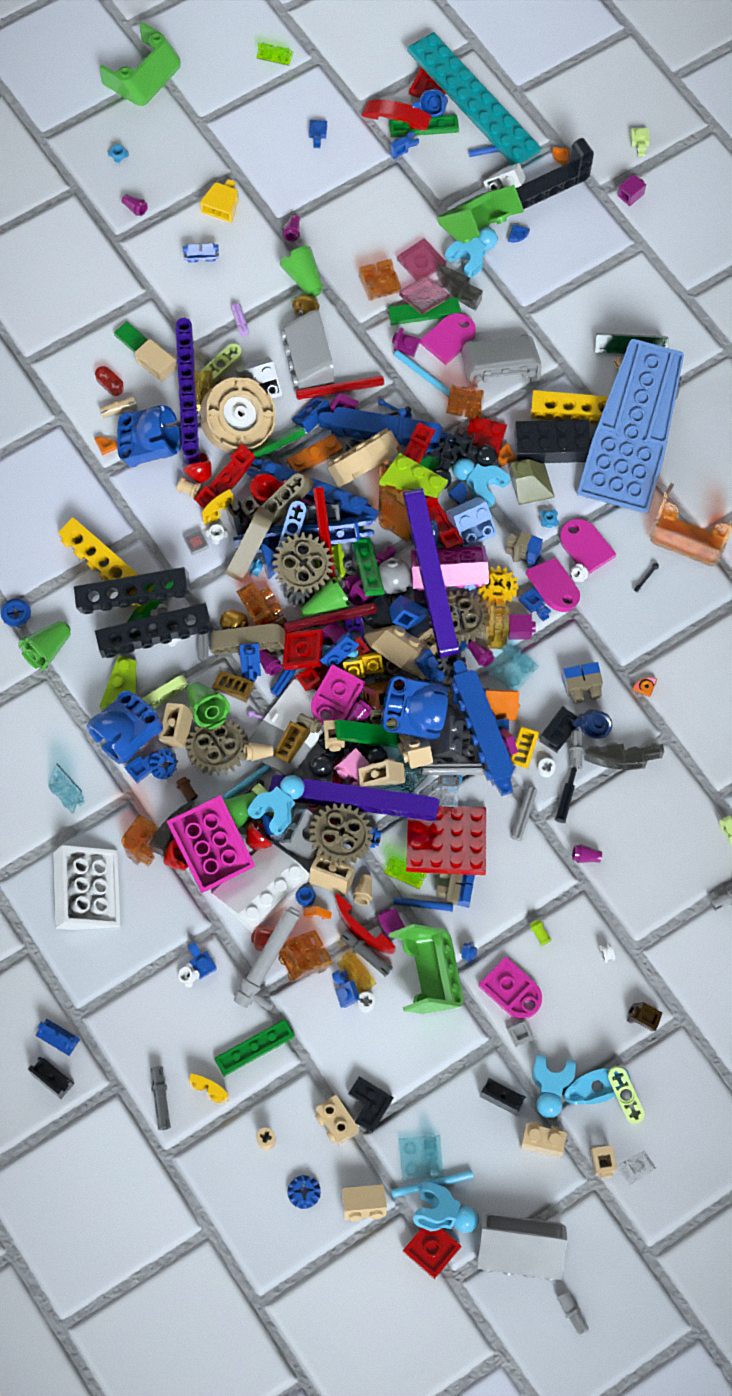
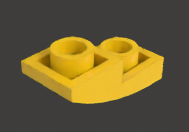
[201,489,234,524]
[343,652,384,678]
[189,1073,229,1103]

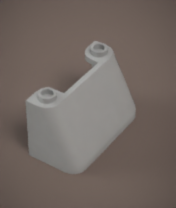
[462,334,542,389]

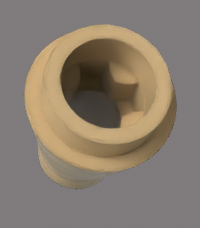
[243,742,273,762]
[353,874,373,906]

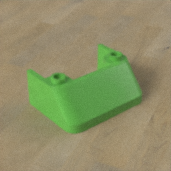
[100,22,181,106]
[436,185,524,244]
[389,924,464,1014]

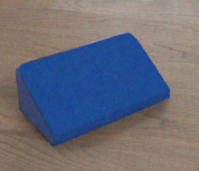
[292,397,331,433]
[261,544,277,579]

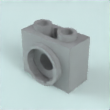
[279,809,326,859]

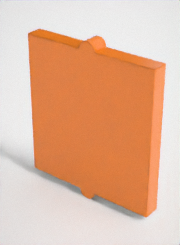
[485,689,520,721]

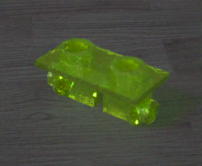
[256,42,294,66]
[384,856,427,890]

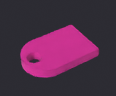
[420,313,476,365]
[560,519,616,575]
[525,558,580,612]
[311,664,366,725]
[478,957,542,1019]

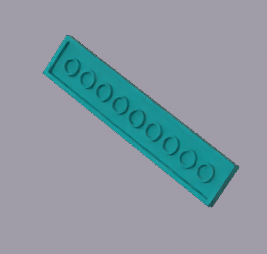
[407,32,542,165]

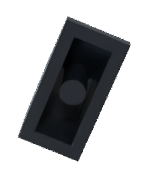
[361,595,401,629]

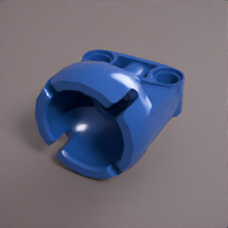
[117,405,182,467]
[381,676,448,740]
[86,691,163,764]

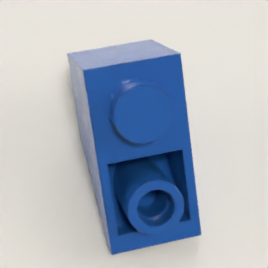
[389,595,429,630]

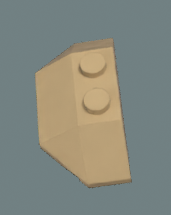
[364,625,428,679]

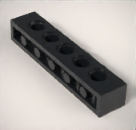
[74,567,191,614]
[95,603,213,658]

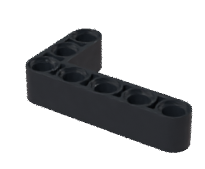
[516,138,594,209]

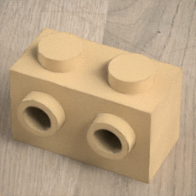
[135,339,177,383]
[159,703,193,748]
[397,735,433,769]
[359,759,405,789]
[309,855,355,896]
[315,1095,359,1146]
[521,1122,567,1158]
[342,1184,387,1221]

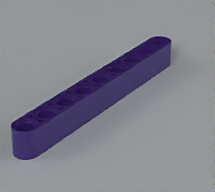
[176,318,200,465]
[403,488,459,658]
[269,775,440,821]

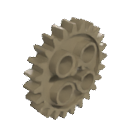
[272,532,334,595]
[428,590,490,646]
[186,719,249,776]
[308,803,373,866]

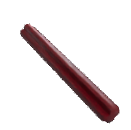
[284,602,377,633]

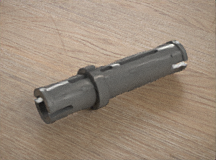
[340,929,393,977]
[150,1066,171,1130]

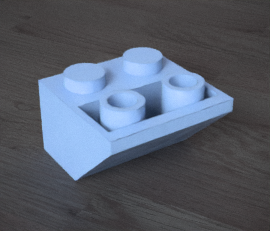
[446,496,497,547]

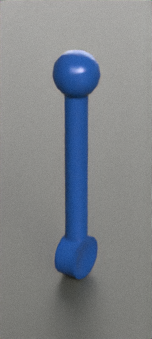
[378,398,412,419]
[396,408,406,443]

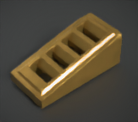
[212,671,255,703]
[273,721,310,764]

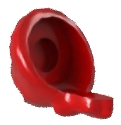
[183,453,212,483]
[250,473,287,502]
[246,820,273,850]
[163,839,188,870]

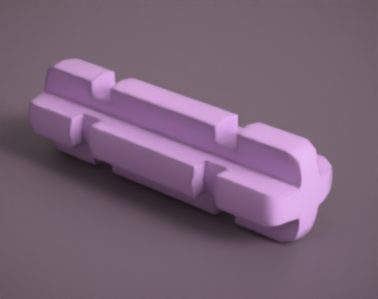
[231,303,249,336]

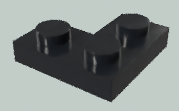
[348,1076,394,1134]

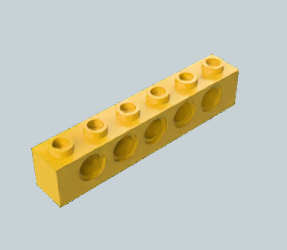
[530,390,609,425]
[58,517,154,607]

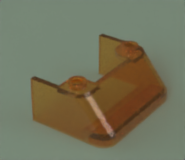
[377,459,411,543]
[650,483,732,566]

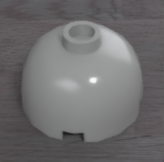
[378,558,413,594]

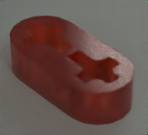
[95,366,124,396]

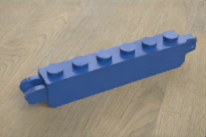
[319,407,454,452]
[246,459,378,522]
[233,517,374,553]
[451,660,514,796]

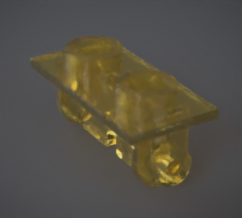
[337,952,377,994]

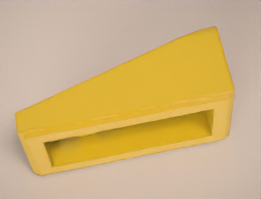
[511,726,540,769]

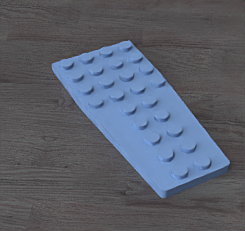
[577,339,684,514]

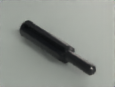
[555,767,577,823]

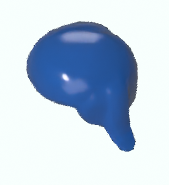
[412,89,448,117]

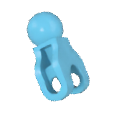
[445,228,498,279]
[452,457,511,508]
[248,775,304,835]
[532,1054,576,1118]
[413,1182,479,1233]

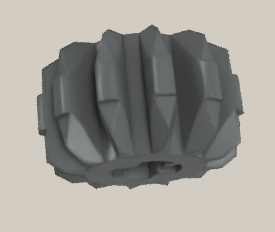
[283,575,315,607]
[436,651,467,681]

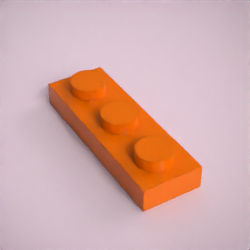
[287,434,343,473]

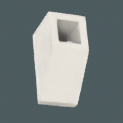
[484,163,526,192]

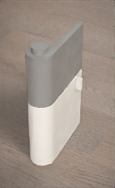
[247,679,331,776]

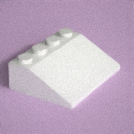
[212,844,310,935]
[53,845,121,930]

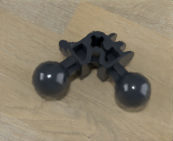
[430,427,498,490]
[309,735,388,778]

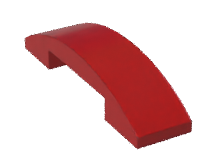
[362,99,432,131]
[383,422,435,495]
[194,444,256,509]
[425,495,464,550]
[295,637,370,691]
[335,893,396,955]

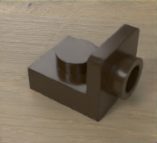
[627,1002,663,1031]

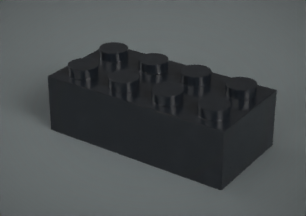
[514,419,591,463]

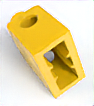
[200,179,239,223]

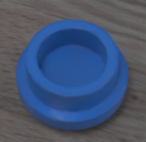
[296,887,316,907]
[461,942,477,962]

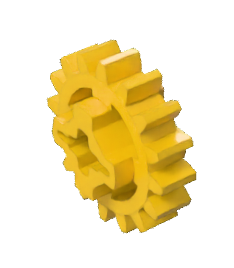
[477,566,518,606]

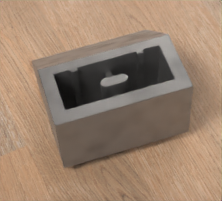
[234,357,282,398]
[432,715,475,763]

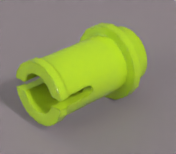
[530,919,552,946]

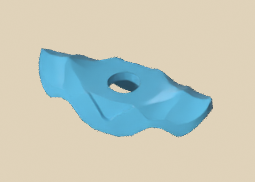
[563,1068,630,1104]

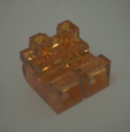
[359,259,401,301]
[446,384,484,418]
[236,582,283,625]
[121,814,159,867]
[278,930,333,982]

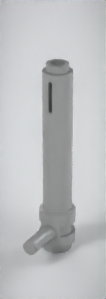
[233,907,300,1011]

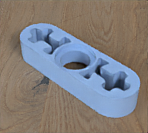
[278,501,307,554]

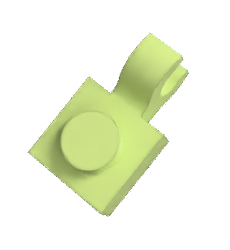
[630,128,650,156]

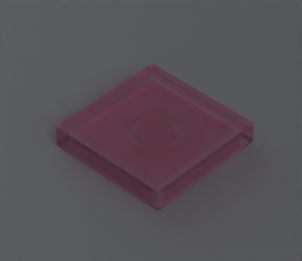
[397,238,446,283]
[399,275,449,314]

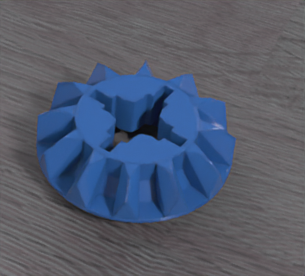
[1,599,31,628]
[149,748,179,780]
[287,1174,321,1209]

